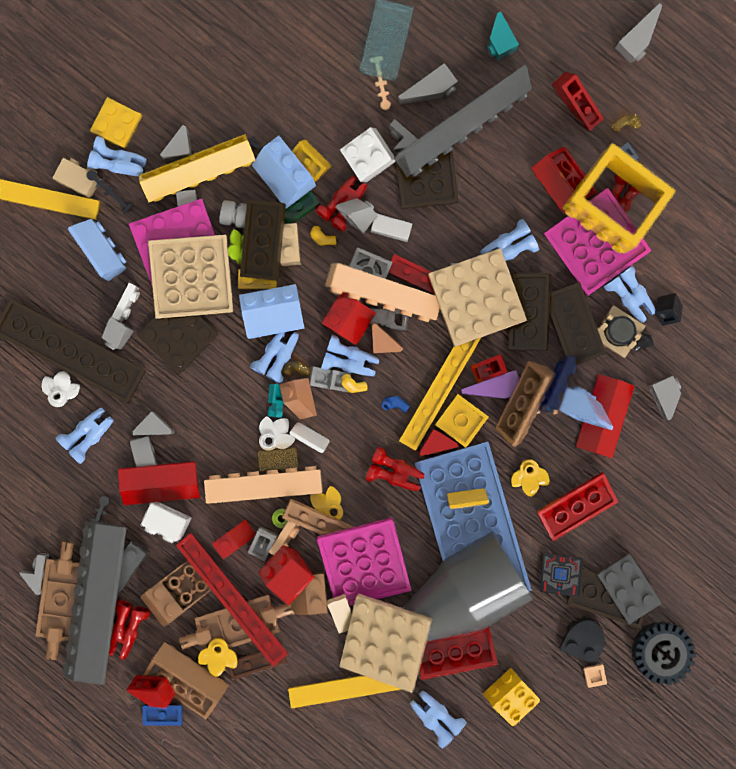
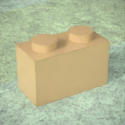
[53,158,101,199]
[280,223,301,266]

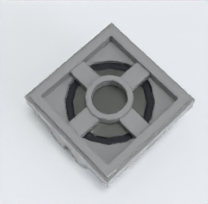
[349,247,393,279]

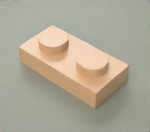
[269,521,299,555]

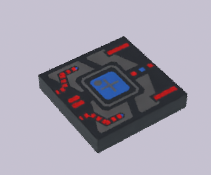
[540,553,583,597]

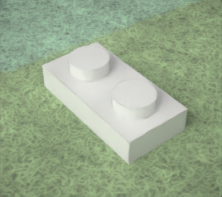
[112,283,139,322]

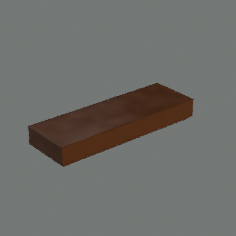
[228,645,288,681]

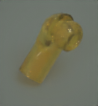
[611,115,641,132]
[282,362,311,377]

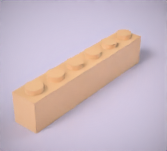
[325,263,440,322]
[204,466,323,504]

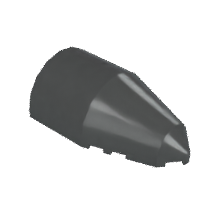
[403,532,534,642]

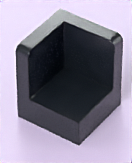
[655,293,683,326]

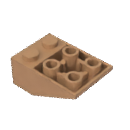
[140,560,211,628]

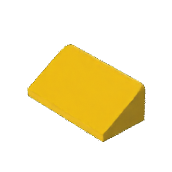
[292,140,331,182]
[447,488,489,509]

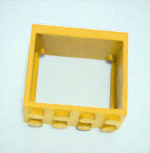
[562,143,675,254]

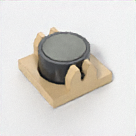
[598,305,645,358]

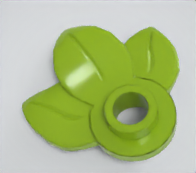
[227,229,244,265]

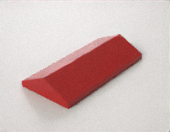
[575,374,635,459]
[118,461,201,505]
[536,472,618,541]
[419,627,498,680]

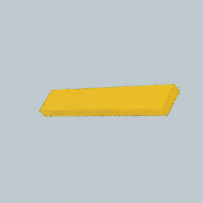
[0,179,101,220]
[288,675,401,708]

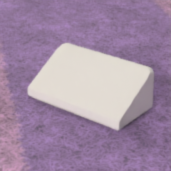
[371,214,412,242]
[289,422,330,453]

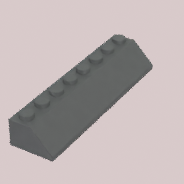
[394,65,532,177]
[63,521,126,685]

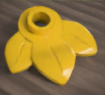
[511,459,550,497]
[310,486,343,520]
[198,638,237,677]

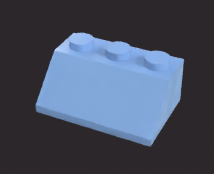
[252,136,316,208]
[68,219,127,281]
[239,284,304,339]
[560,387,613,430]

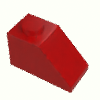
[212,519,256,560]
[126,675,176,708]

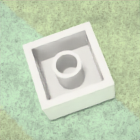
[340,127,396,182]
[141,502,192,543]

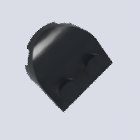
[559,617,605,665]

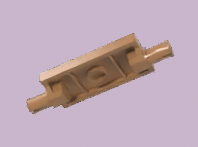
[35,542,80,660]
[179,594,294,651]

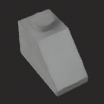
[336,198,378,233]
[102,317,134,350]
[648,376,681,421]

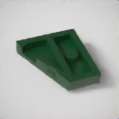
[284,190,320,224]

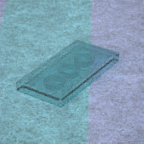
[359,0,414,81]

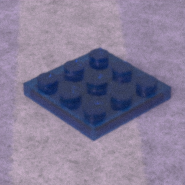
[538,355,577,414]

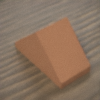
[372,322,403,353]

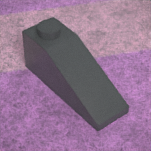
[117,541,150,597]

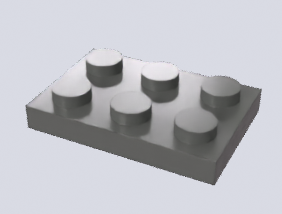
[596,553,662,624]

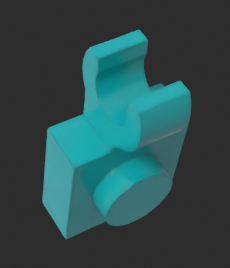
[267,384,285,418]

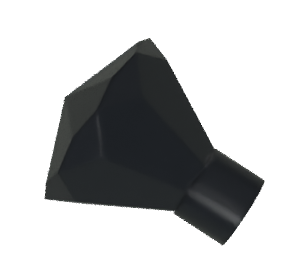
[633,331,654,352]

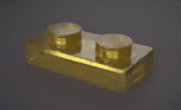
[258,448,298,471]

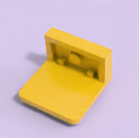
[483,668,540,726]

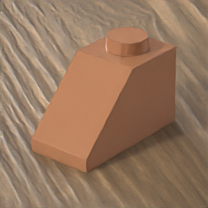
[279,378,317,419]

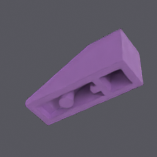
[460,370,519,399]

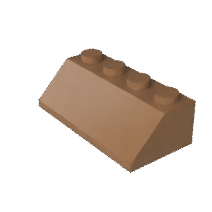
[495,361,556,447]
[143,642,229,719]

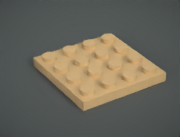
[148,235,233,319]
[428,248,527,347]
[340,594,432,693]

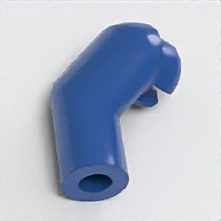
[381,395,410,413]

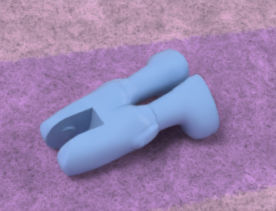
[87,136,147,176]
[480,219,539,261]
[603,265,656,323]
[250,331,299,384]
[321,334,379,376]
[55,408,114,464]
[410,690,467,749]

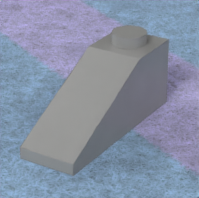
[615,3,662,64]
[398,63,458,105]

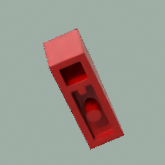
[551,72,604,131]

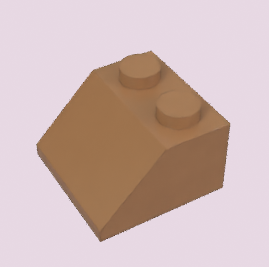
[289,571,328,615]

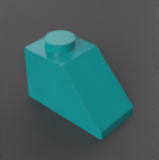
[487,11,519,61]

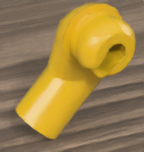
[310,226,336,246]
[341,374,367,393]

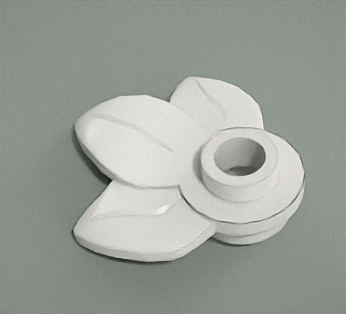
[42,370,80,407]
[259,416,295,451]

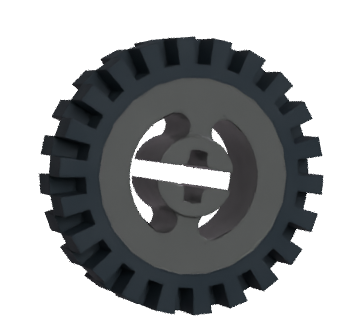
[632,622,696,685]

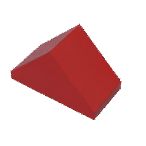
[470,354,507,384]
[419,429,458,456]

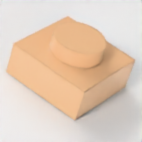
[583,663,607,688]

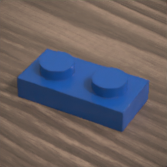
[143,704,183,726]

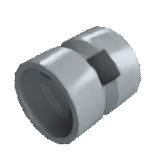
[220,200,247,229]

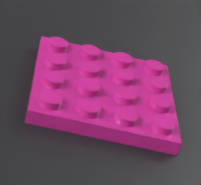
[543,188,652,296]
[129,199,216,288]
[317,517,412,606]

